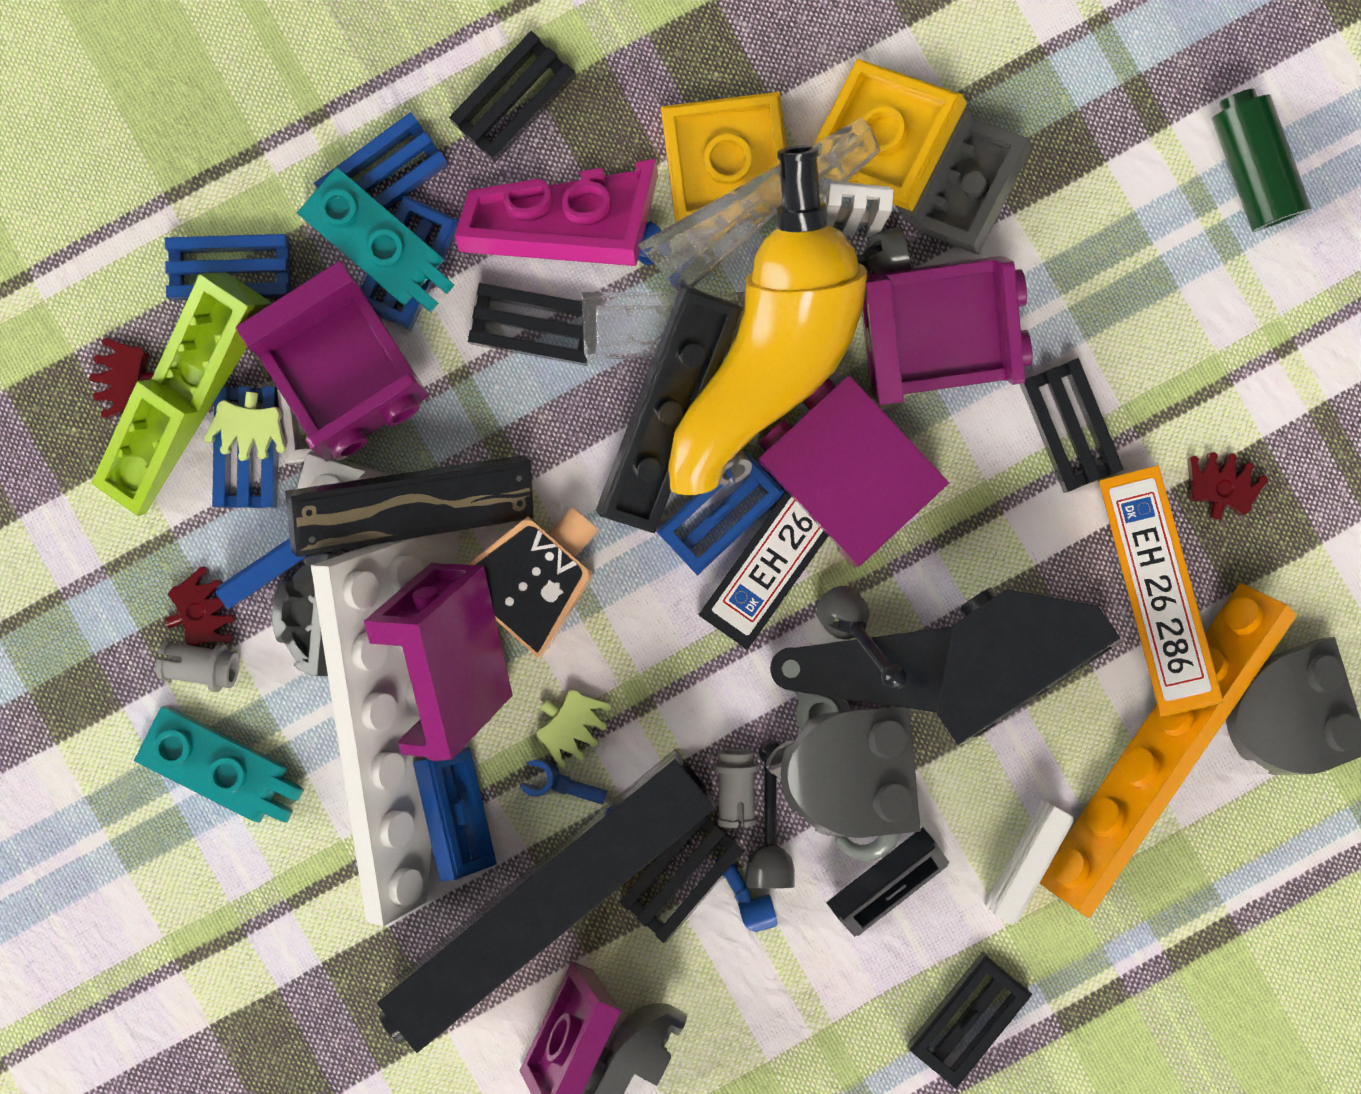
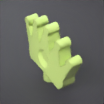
[204,392,287,461]
[537,689,611,768]

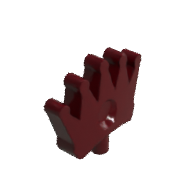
[89,338,154,419]
[1187,452,1268,521]
[165,566,237,645]

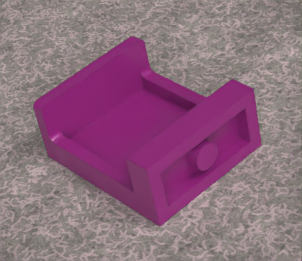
[862,256,1033,405]
[235,261,429,462]
[757,375,949,568]
[364,563,513,761]

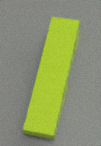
[91,272,272,516]

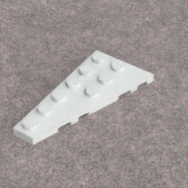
[311,530,461,926]

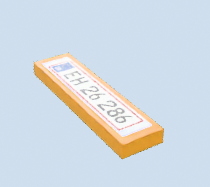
[1098,465,1223,717]

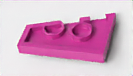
[455,159,658,266]

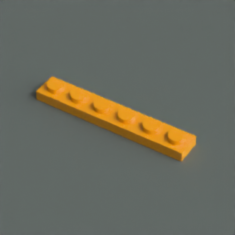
[1039,583,1297,919]

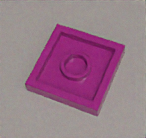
[519,961,622,1094]

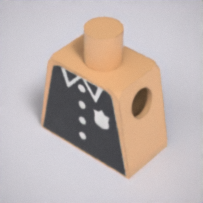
[467,507,600,658]

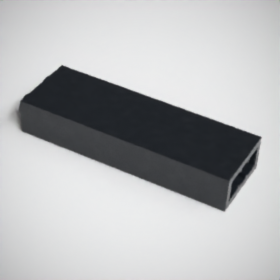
[376,748,715,1053]

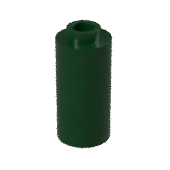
[1211,88,1312,232]

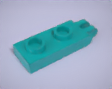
[297,167,455,313]
[134,705,304,823]

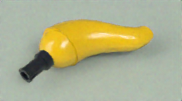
[668,146,867,495]

